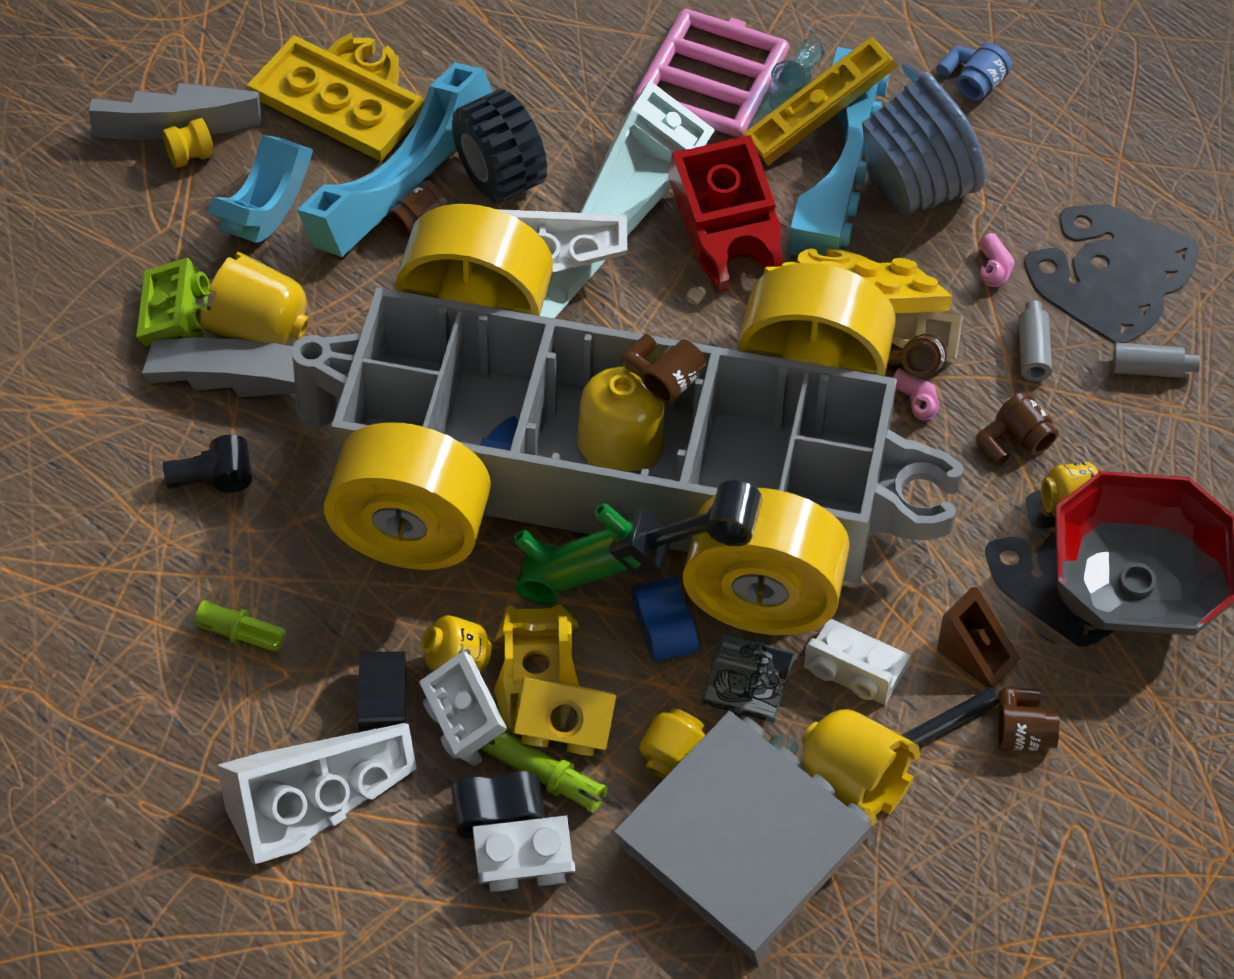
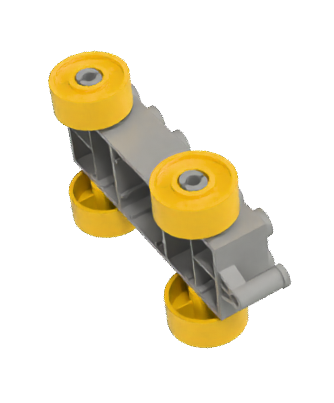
[291,204,964,635]

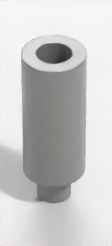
[1019,300,1052,381]
[1112,343,1200,378]

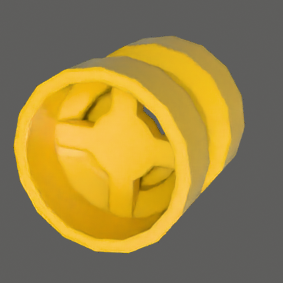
[162,118,215,169]

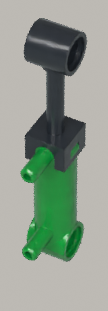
[514,480,763,605]

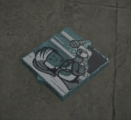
[702,634,796,723]

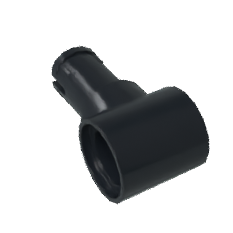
[163,434,252,493]

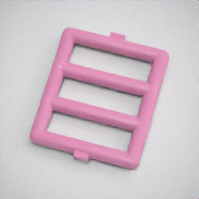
[633,9,790,138]

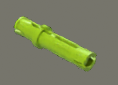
[478,731,608,813]

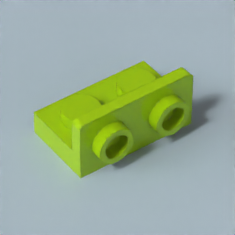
[136,257,210,347]

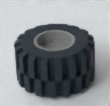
[452,89,547,203]

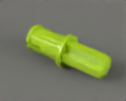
[194,600,286,651]

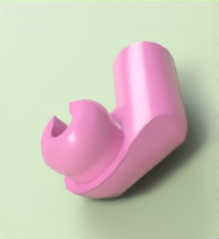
[979,233,1015,287]
[893,368,940,421]

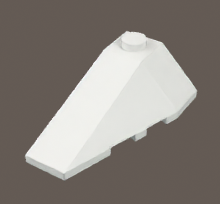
[497,209,627,273]
[217,723,417,864]

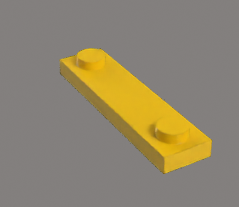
[743,36,898,166]

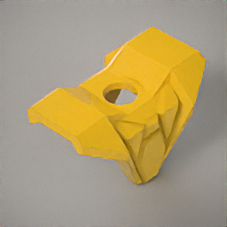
[493,604,579,733]

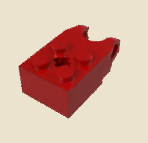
[668,135,784,292]

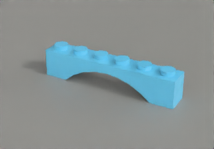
[788,47,890,256]
[297,62,493,257]

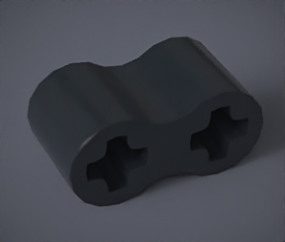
[358,651,407,732]
[451,771,545,839]

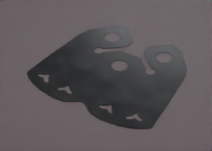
[1025,205,1198,343]
[985,491,1114,647]

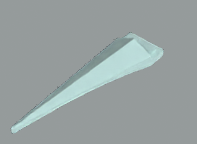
[540,81,714,318]

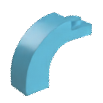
[208,135,313,243]

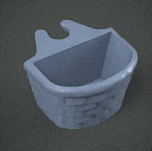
[862,63,986,217]

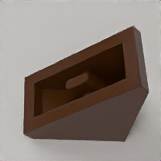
[937,587,1020,687]

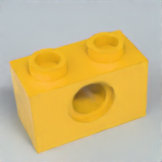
[512,676,617,756]

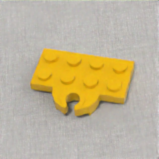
[247,32,425,161]
[764,248,952,314]

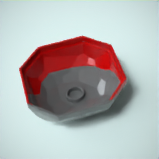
[1055,471,1234,636]

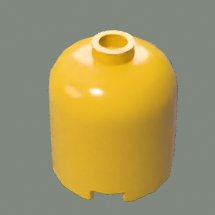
[200,252,310,345]
[577,366,664,472]
[801,709,921,825]

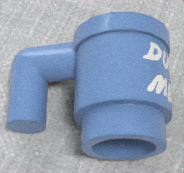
[936,43,1012,101]

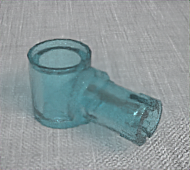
[769,39,825,110]

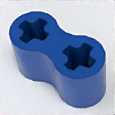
[631,577,699,663]

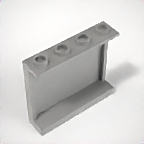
[614,710,874,967]

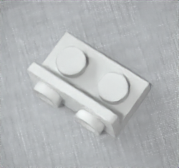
[804,619,911,705]
[419,651,507,766]
[472,816,575,892]

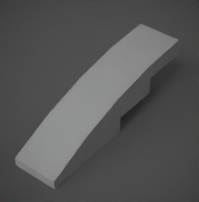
[88,83,262,140]
[142,338,296,398]

